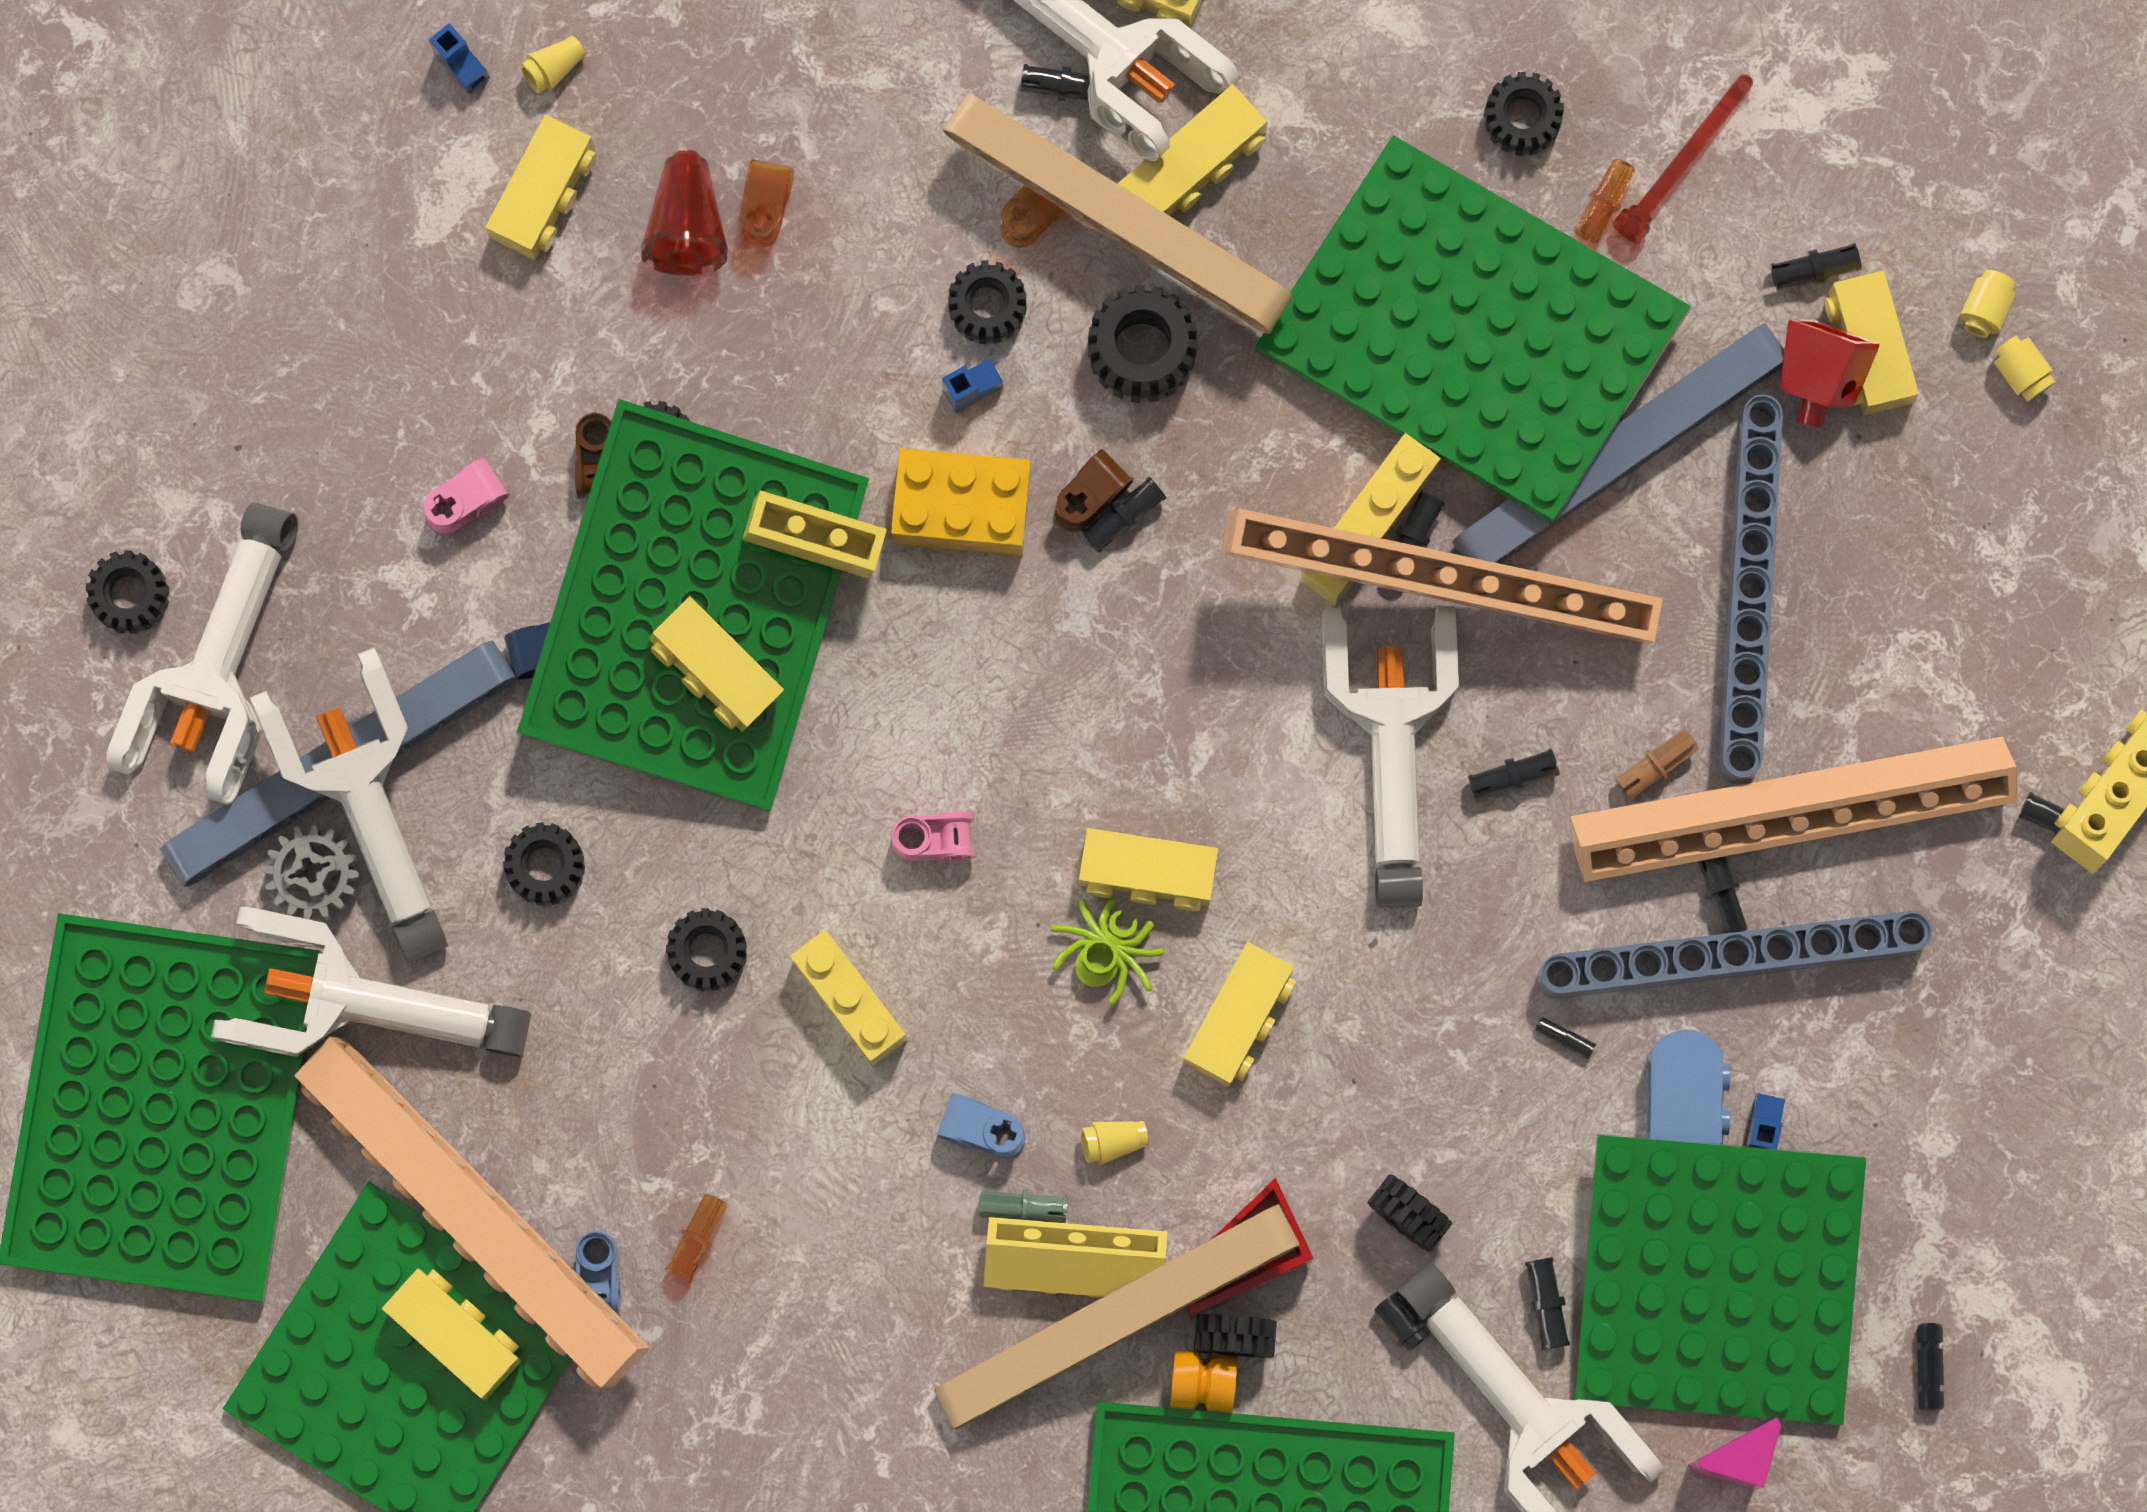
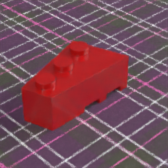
[1186,1177,1314,1319]

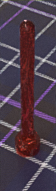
[1612,74,1753,244]

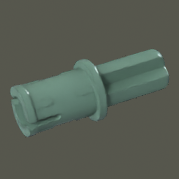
[978,1190,1068,1223]

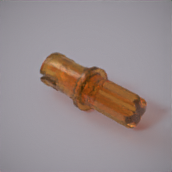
[1573,159,1635,244]
[665,1194,727,1283]

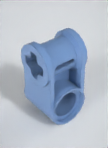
[937,1093,1026,1158]
[576,1231,621,1316]

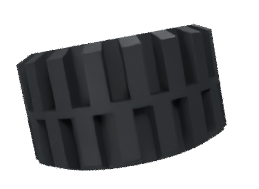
[1088,285,1197,403]

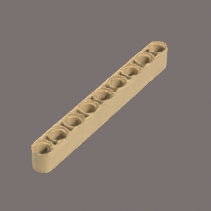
[942,93,1293,334]
[934,1205,1300,1430]

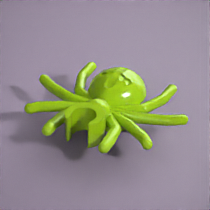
[1050,898,1165,1006]

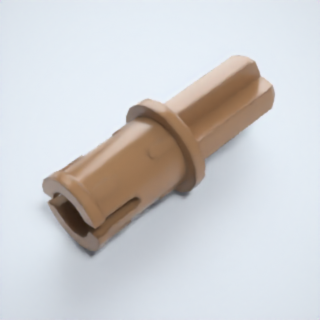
[1614,730,1698,801]

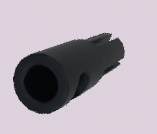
[1536,1017,1596,1060]

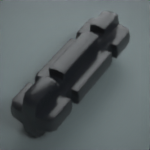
[1917,1323,1944,1411]

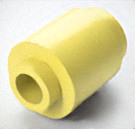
[1959,270,2016,338]
[1993,335,2056,402]

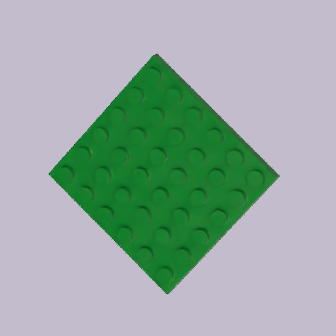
[1574,1133,1866,1425]
[222,1181,572,1512]

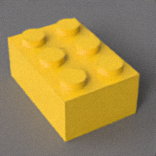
[891,448,1031,556]

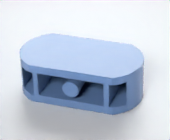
[1646,1030,1731,1144]

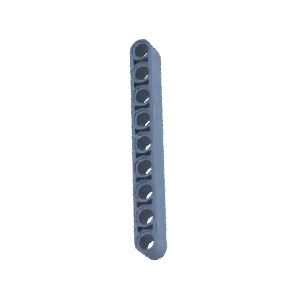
[1452,323,1785,564]
[1718,394,1783,784]
[160,640,516,887]
[1537,911,1932,999]

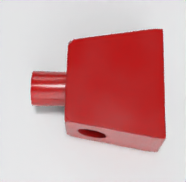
[1781,319,1880,428]

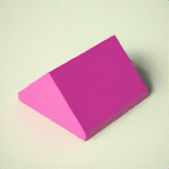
[1688,1418,1782,1491]

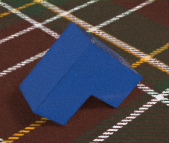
[429,23,489,94]
[942,358,1003,413]
[1745,1093,1785,1149]

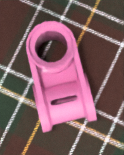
[424,458,510,535]
[891,812,976,862]

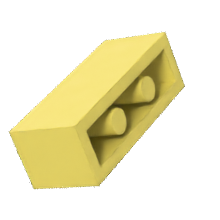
[485,114,597,260]
[1824,270,1919,416]
[742,490,887,578]
[648,596,784,732]
[1079,828,1218,911]
[790,929,908,1067]
[1183,941,1297,1088]
[381,1268,522,1401]

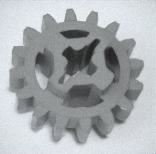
[263,825,361,920]

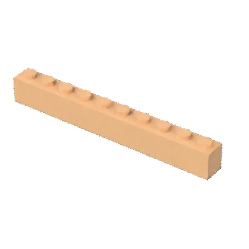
[1220,508,1663,642]
[1571,737,2018,882]
[294,1037,650,1388]

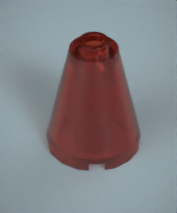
[641,150,728,276]

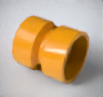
[1170,1350,1238,1413]

